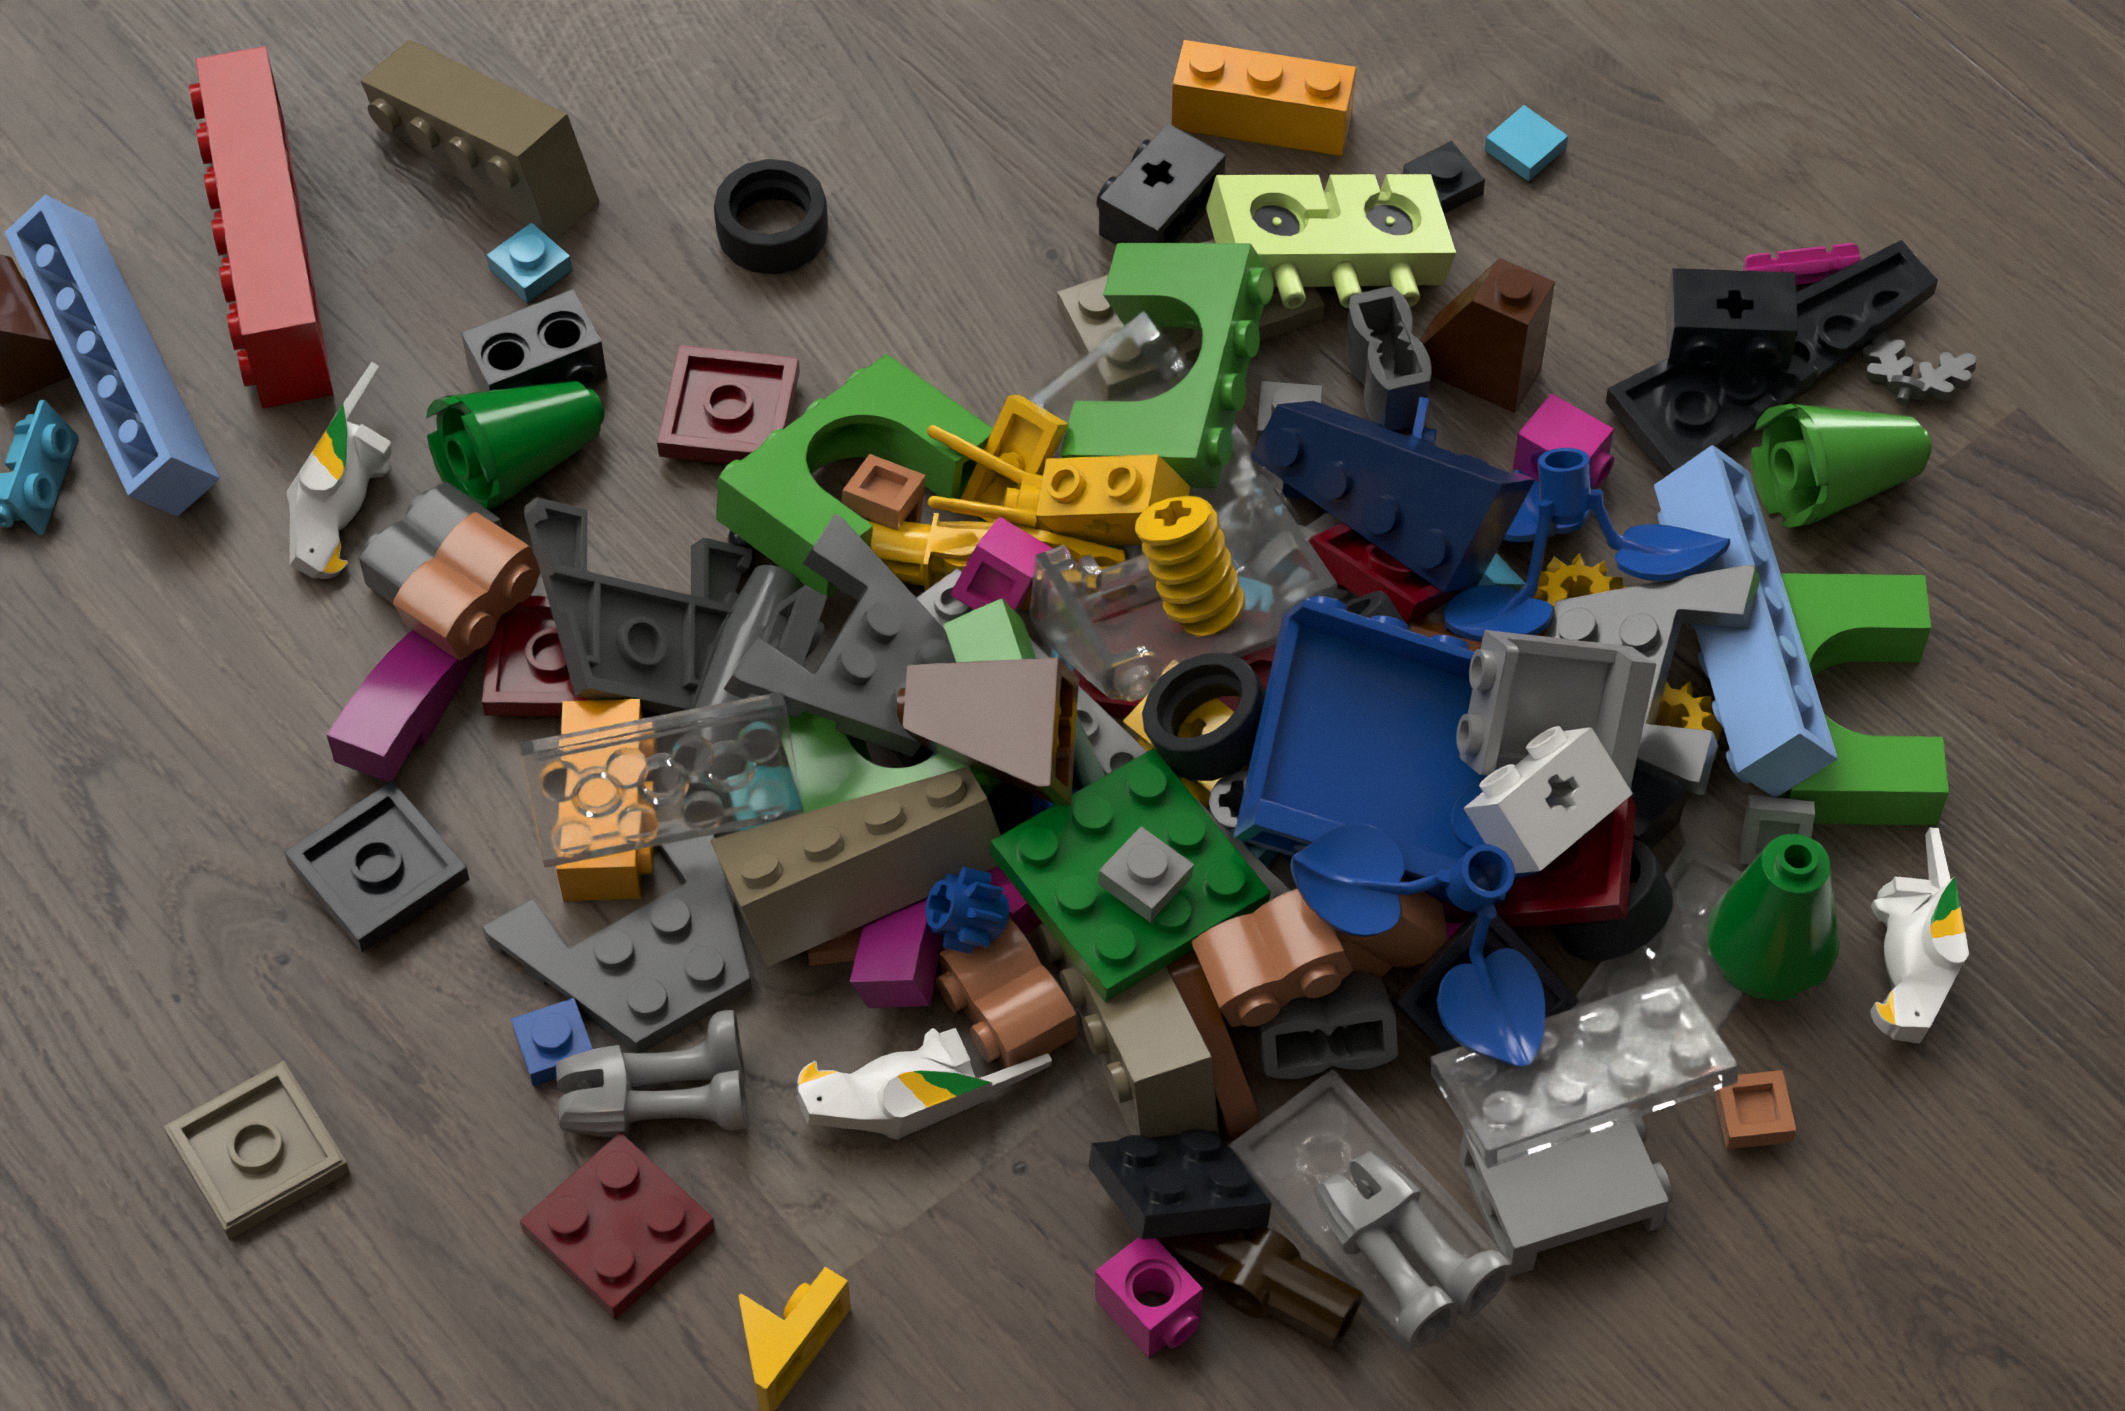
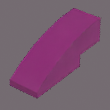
[327,630,483,782]
[850,897,946,1008]

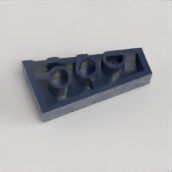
[1250,401,1536,592]

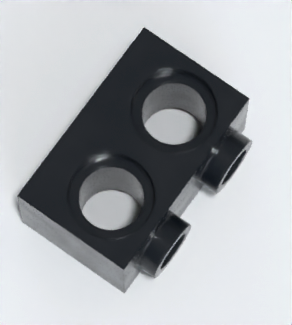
[461,289,607,392]

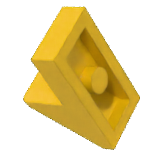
[961,394,1068,522]
[738,1267,851,1411]

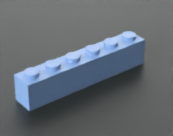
[4,194,221,517]
[1654,445,1838,797]

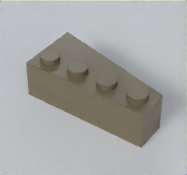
[360,39,600,241]
[710,766,1001,968]
[1038,924,1219,1138]

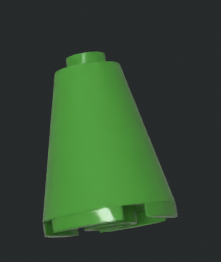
[1751,404,1932,528]

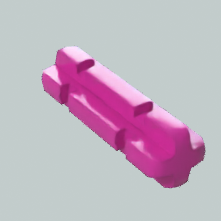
[1743,243,1861,285]

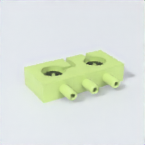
[1206,174,1456,309]

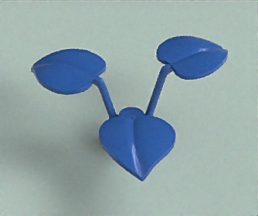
[1444,448,1730,642]
[1290,776,1547,1068]

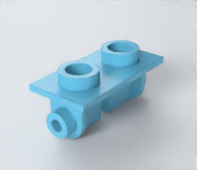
[0,400,79,535]

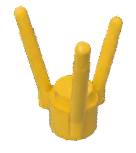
[927,425,1050,532]

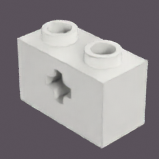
[1463,726,1633,874]

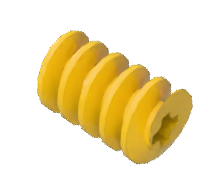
[1135,496,1245,637]

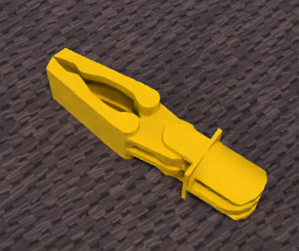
[868,512,1126,611]

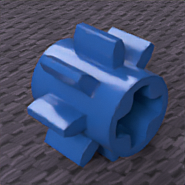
[925,867,1009,954]

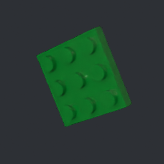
[990,748,1271,1002]

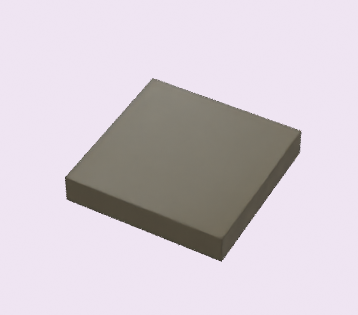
[163,1061,350,1240]

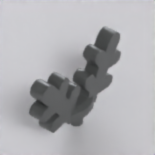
[1862,331,1977,406]

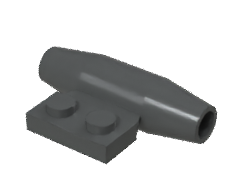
[676,565,827,806]

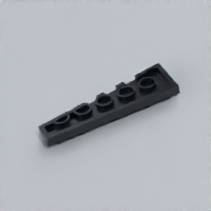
[1605,240,1938,476]

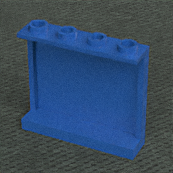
[1233,596,1506,906]

